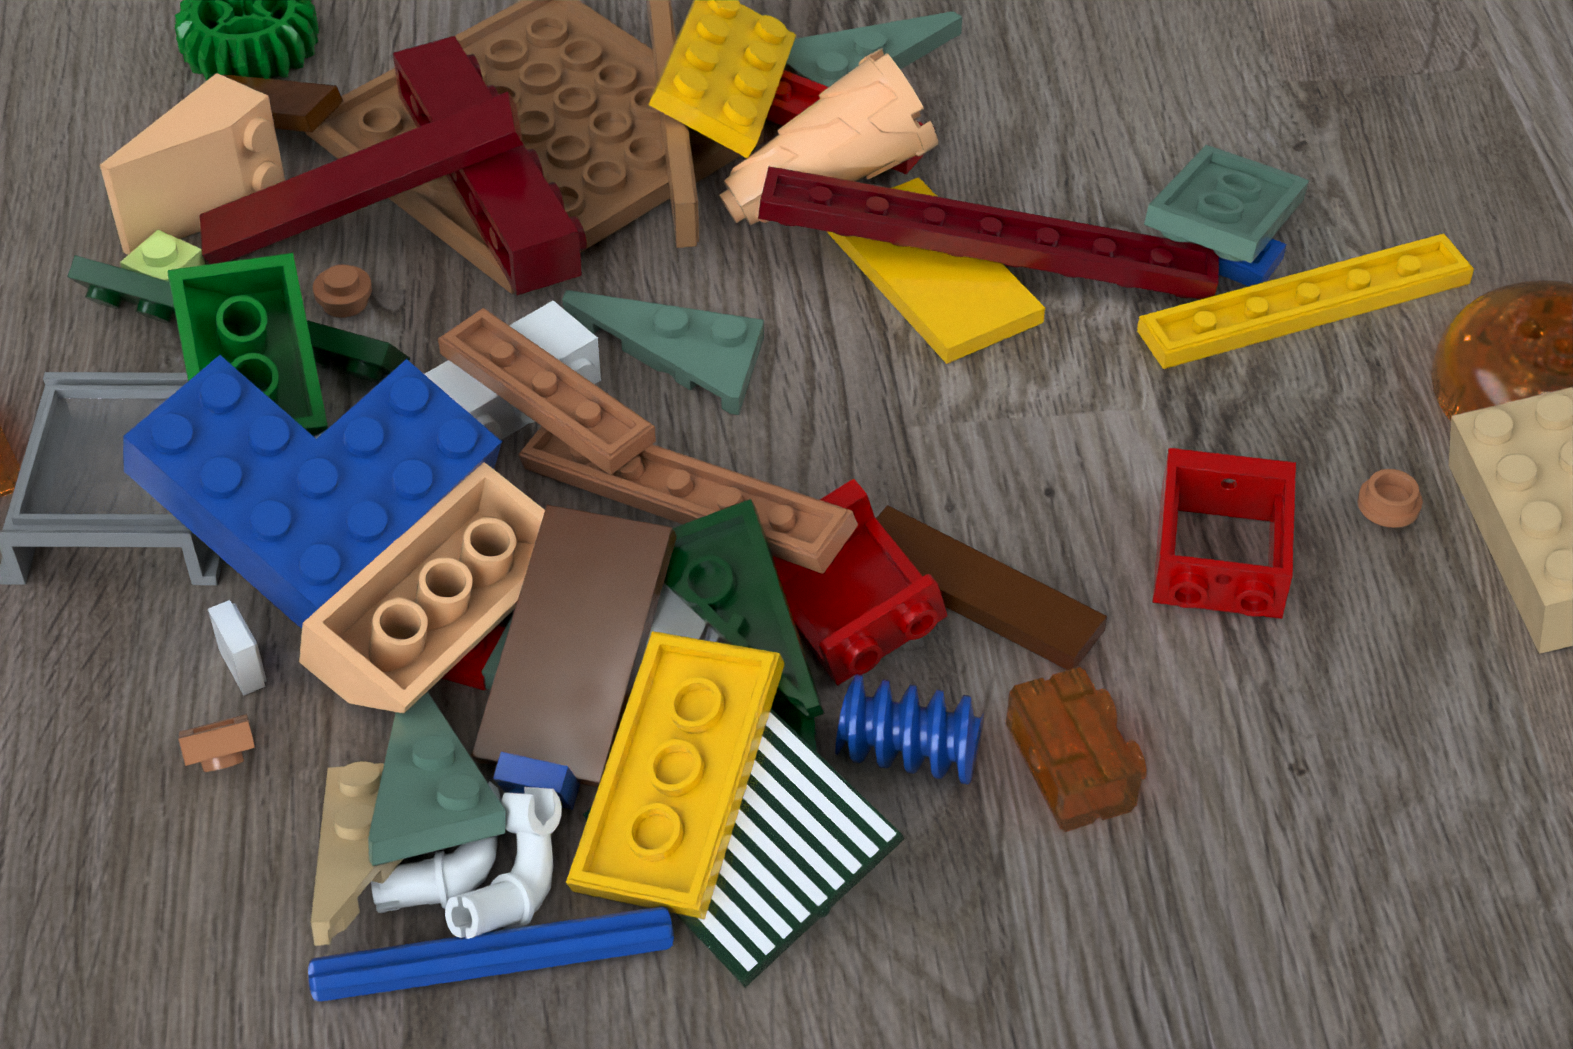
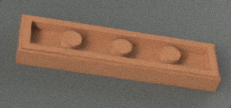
[438,308,656,475]

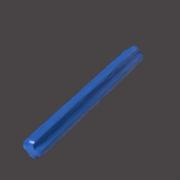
[308,906,674,1002]

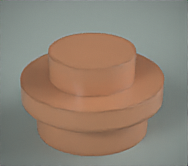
[313,264,372,318]
[1357,469,1423,528]

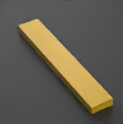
[1137,233,1474,369]

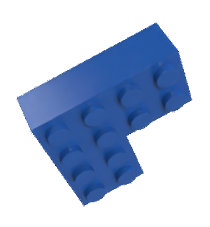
[123,355,502,629]

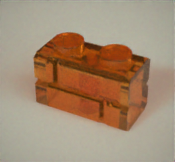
[1006,666,1147,832]

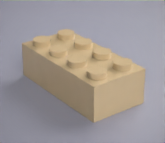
[1448,387,1573,654]

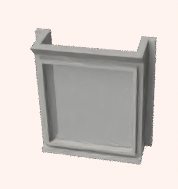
[0,372,223,585]

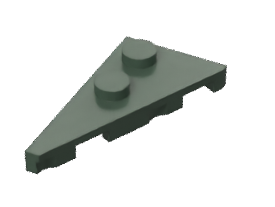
[784,11,962,87]
[562,290,764,415]
[368,692,506,866]

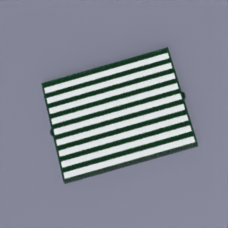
[583,709,904,988]

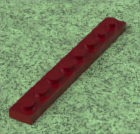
[758,166,1219,299]

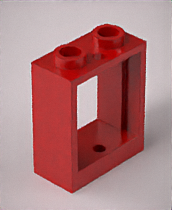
[1152,448,1296,619]

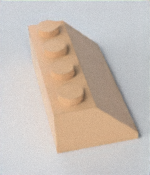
[299,462,545,713]

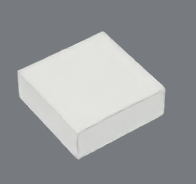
[208,600,267,696]

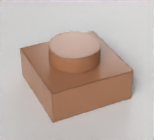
[179,714,255,772]

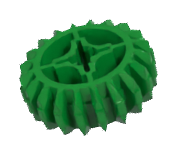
[175,0,319,81]

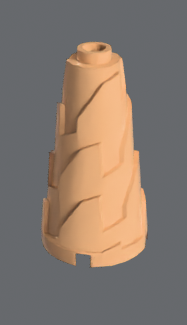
[719,48,938,226]

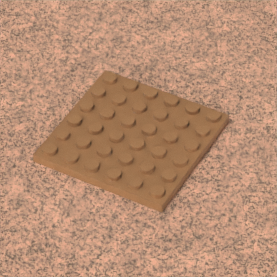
[306,0,764,294]

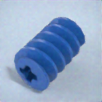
[835,674,984,785]

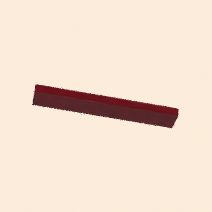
[200,91,523,264]

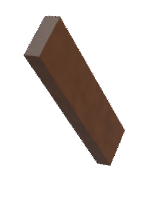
[876,505,1107,672]

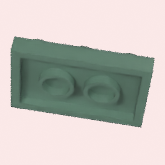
[1144,145,1309,263]

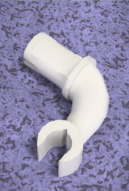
[371,782,501,913]
[445,787,562,939]

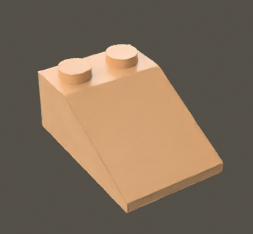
[100,73,285,255]

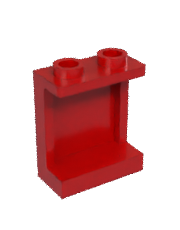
[772,479,948,686]

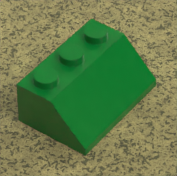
[168,253,328,437]

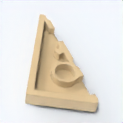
[311,761,403,946]

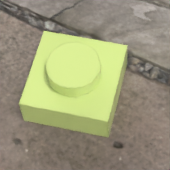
[120,230,205,281]

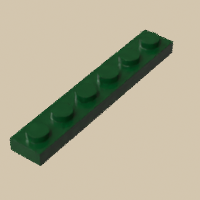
[67,255,410,383]

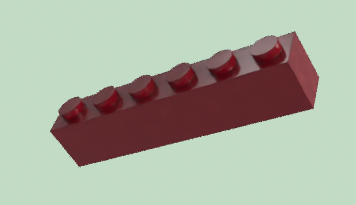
[393,36,587,296]

